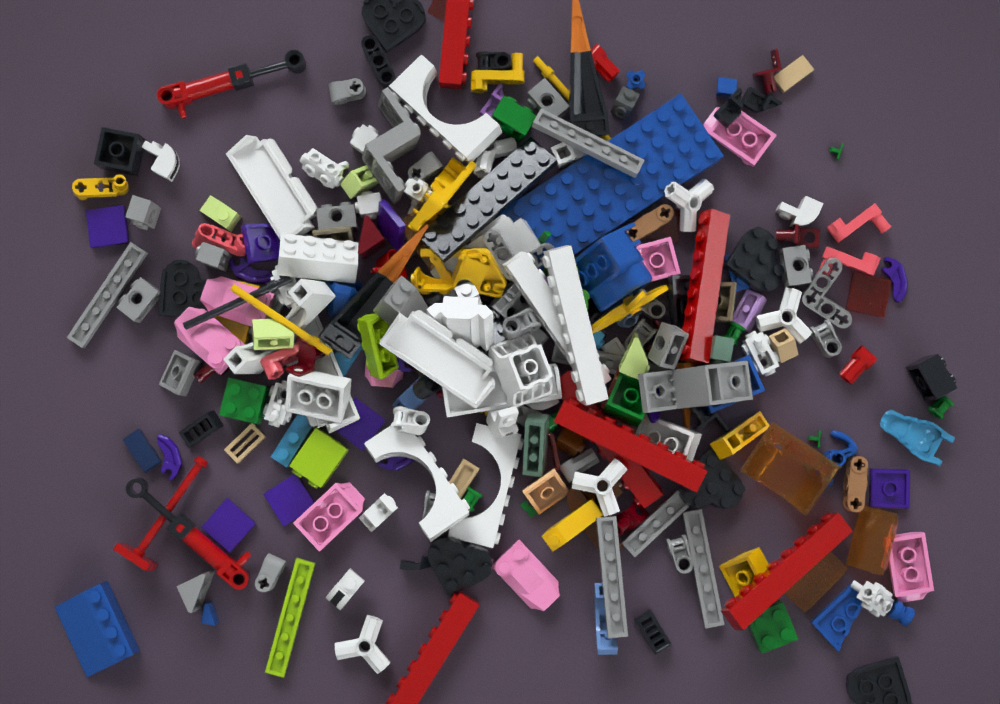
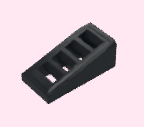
[179,410,224,448]
[634,609,672,655]

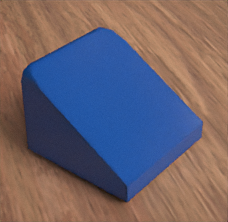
[716,77,737,98]
[200,601,219,626]

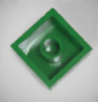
[491,96,536,143]
[602,372,645,427]
[219,378,270,424]
[748,599,798,654]

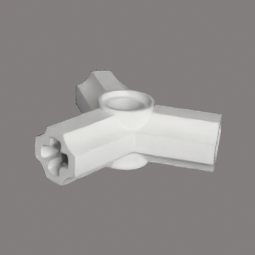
[474,137,517,179]
[664,179,714,232]
[755,287,813,344]
[572,458,628,517]
[335,615,391,674]

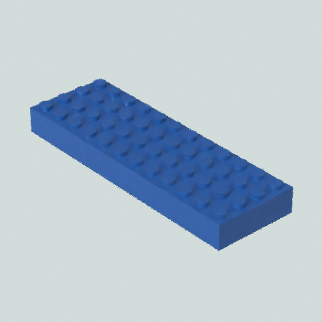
[495,93,724,271]

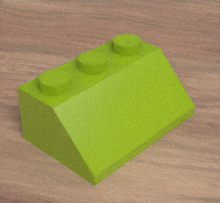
[357,313,399,379]

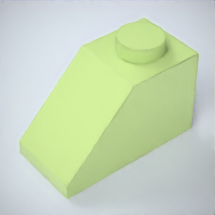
[340,165,378,199]
[199,195,242,232]
[252,319,294,350]
[618,332,650,380]

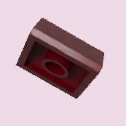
[358,215,388,260]

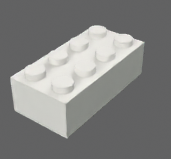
[277,234,358,284]

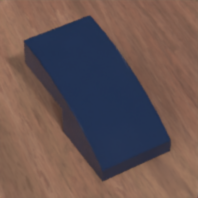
[123,428,162,473]

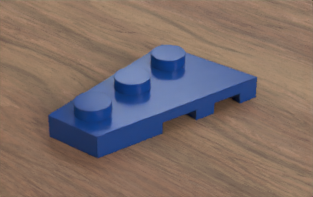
[810,582,862,652]

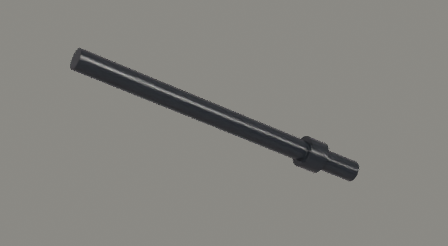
[183,276,292,330]

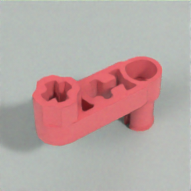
[826,203,892,243]
[192,223,246,257]
[817,247,881,276]
[260,336,308,379]

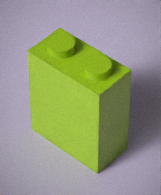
[289,428,350,489]

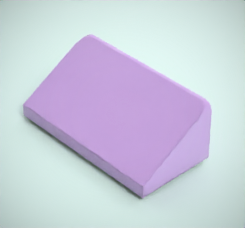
[732,289,767,333]

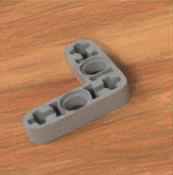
[484,228,554,280]
[802,257,852,328]

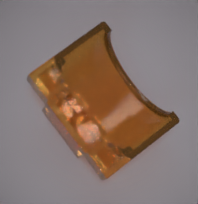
[740,422,841,515]

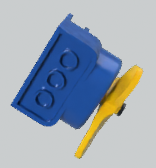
[575,222,669,333]

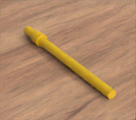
[533,56,612,141]
[230,284,332,356]

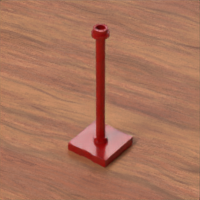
[113,455,208,571]

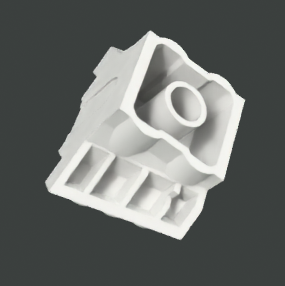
[426,296,495,351]
[488,333,553,407]

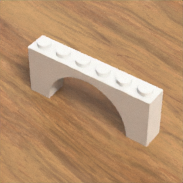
[389,54,503,163]
[223,278,336,374]
[364,419,470,542]
[448,423,524,548]

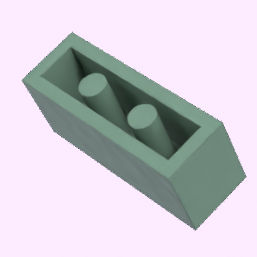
[523,412,549,477]

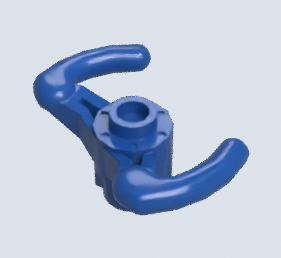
[804,430,858,487]

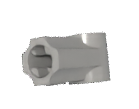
[558,448,600,483]

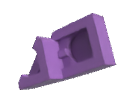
[479,83,504,117]

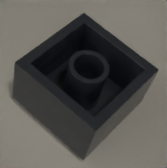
[94,127,146,176]
[905,354,957,401]

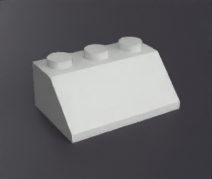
[285,369,351,423]

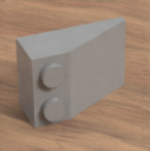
[373,275,429,325]

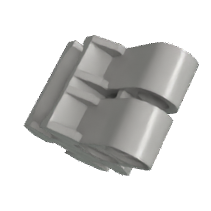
[489,280,549,346]

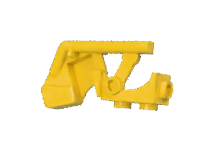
[407,157,476,233]
[411,248,507,298]

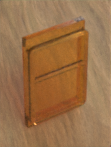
[846,506,898,575]
[785,551,848,613]

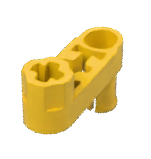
[471,53,525,93]
[72,175,129,200]

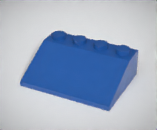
[54,581,140,677]

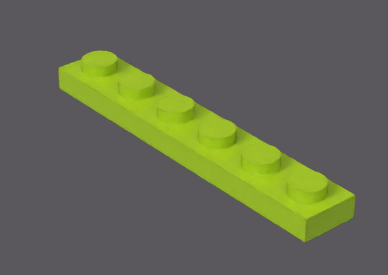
[265,558,316,678]

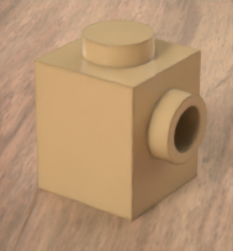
[769,328,798,363]

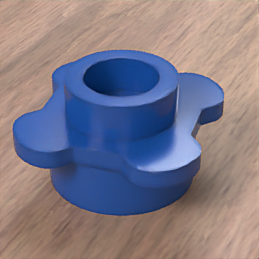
[626,70,645,89]

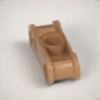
[627,204,674,242]
[842,456,868,512]

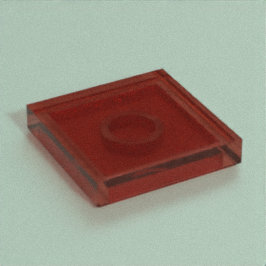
[845,272,892,318]

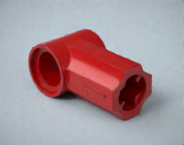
[591,44,620,83]
[838,345,877,385]

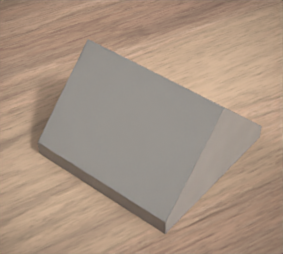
[159,350,202,396]
[176,570,215,613]

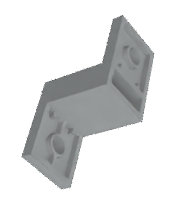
[362,87,421,204]
[638,361,753,413]

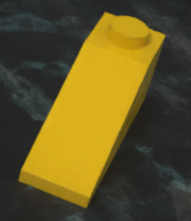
[710,411,770,460]
[542,499,603,551]

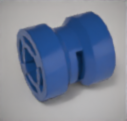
[887,599,915,626]

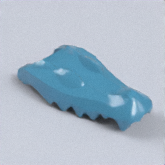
[880,410,955,467]

